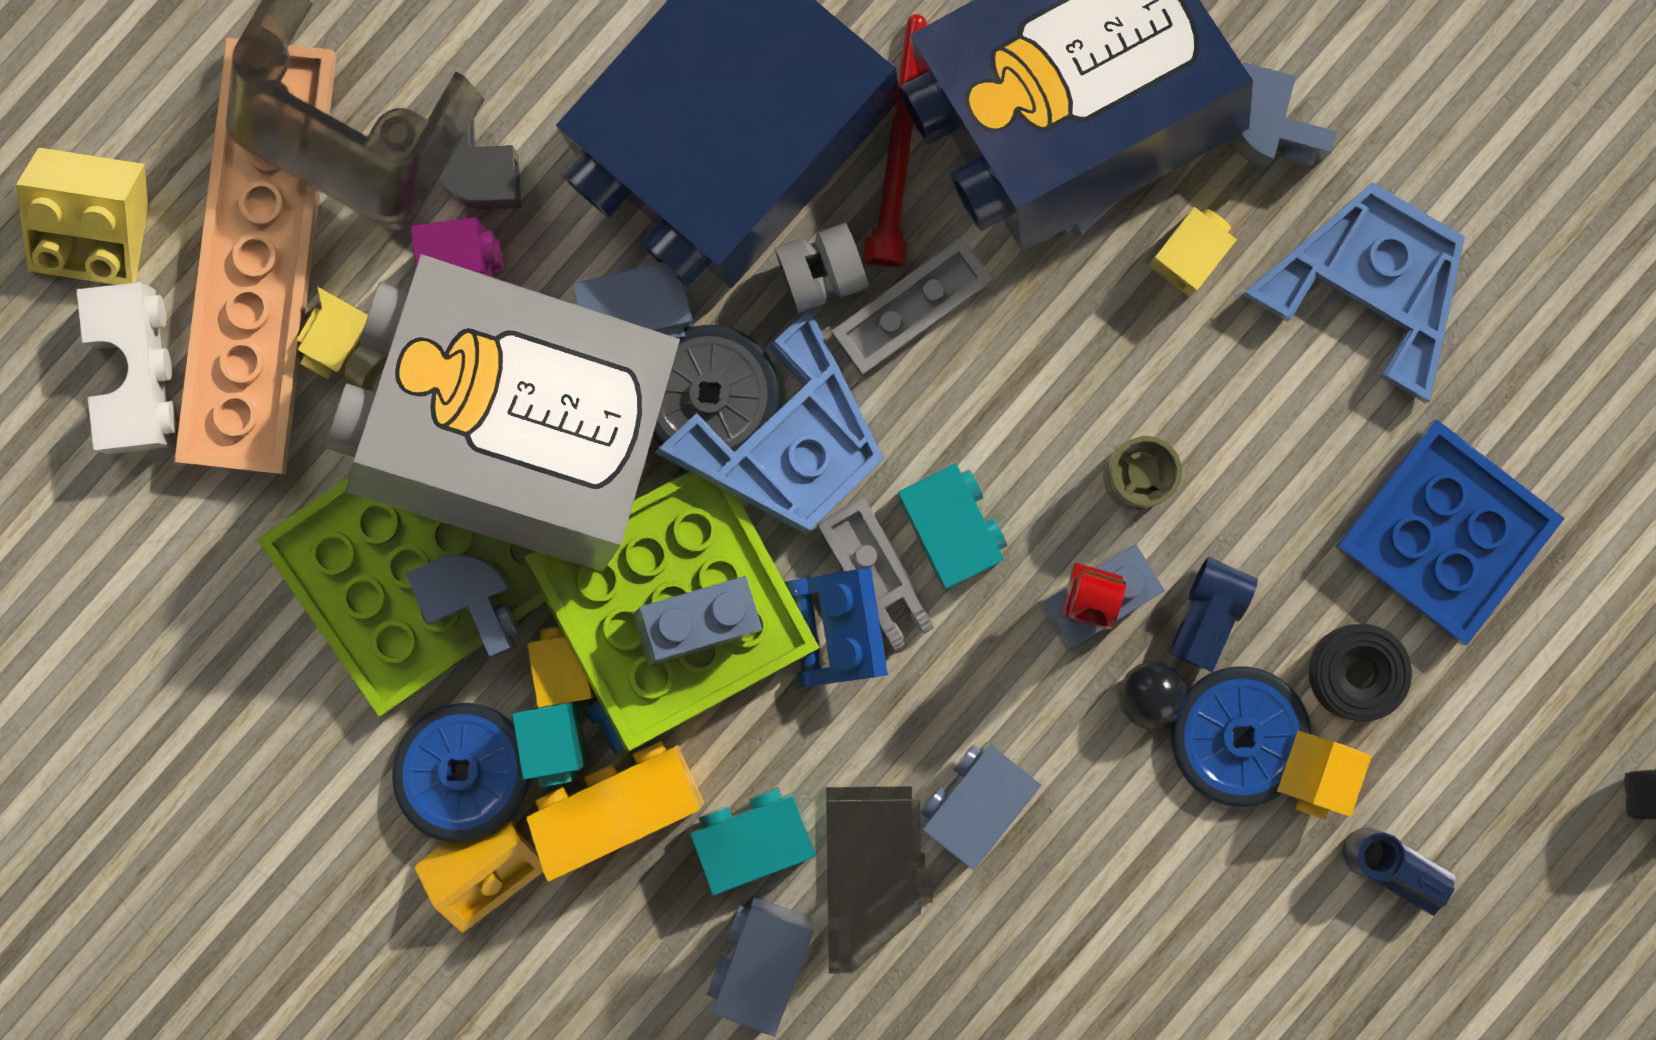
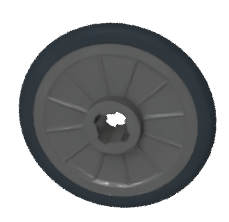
[653,325,780,452]

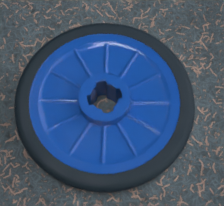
[1171,666,1312,807]
[392,703,530,843]

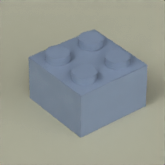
[707,896,814,1037]

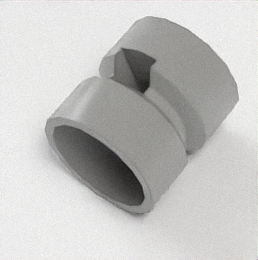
[774,223,869,313]

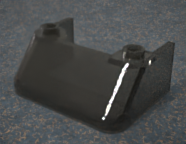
[226,0,485,230]
[826,786,933,974]

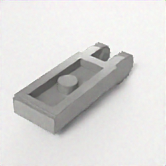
[817,496,934,651]

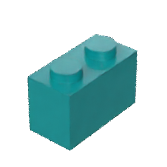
[896,463,1007,590]
[512,701,588,787]
[690,787,816,895]

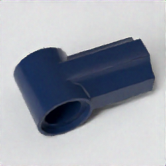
[1168,556,1258,672]
[1343,828,1457,916]

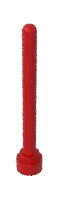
[862,14,927,267]

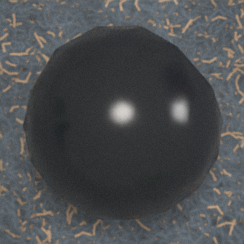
[1119,661,1187,730]

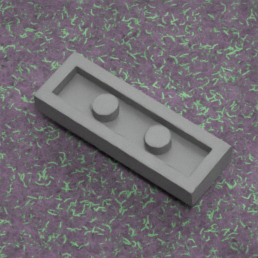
[831,237,993,376]

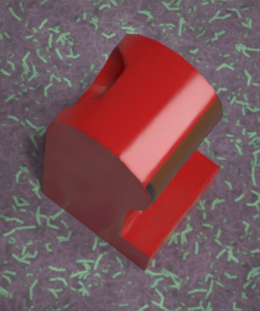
[1059,563,1127,630]

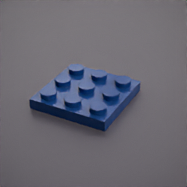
[1334,419,1565,646]

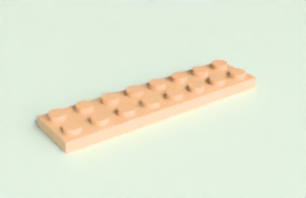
[174,38,337,475]

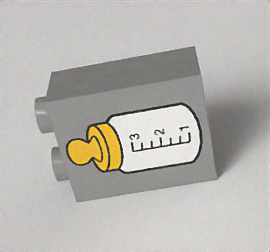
[326,254,680,572]

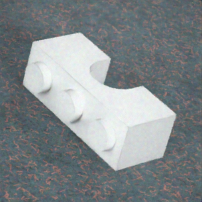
[76,282,178,454]

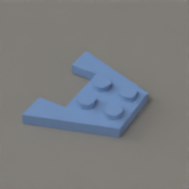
[1242,182,1465,403]
[655,309,884,534]

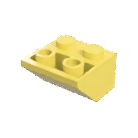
[16,148,148,285]

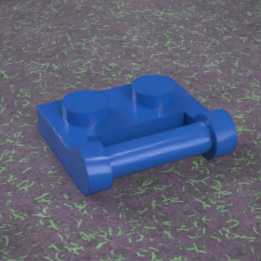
[784,567,888,688]

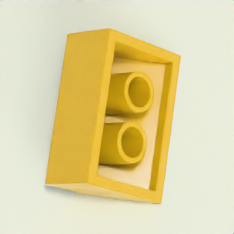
[526,741,705,882]

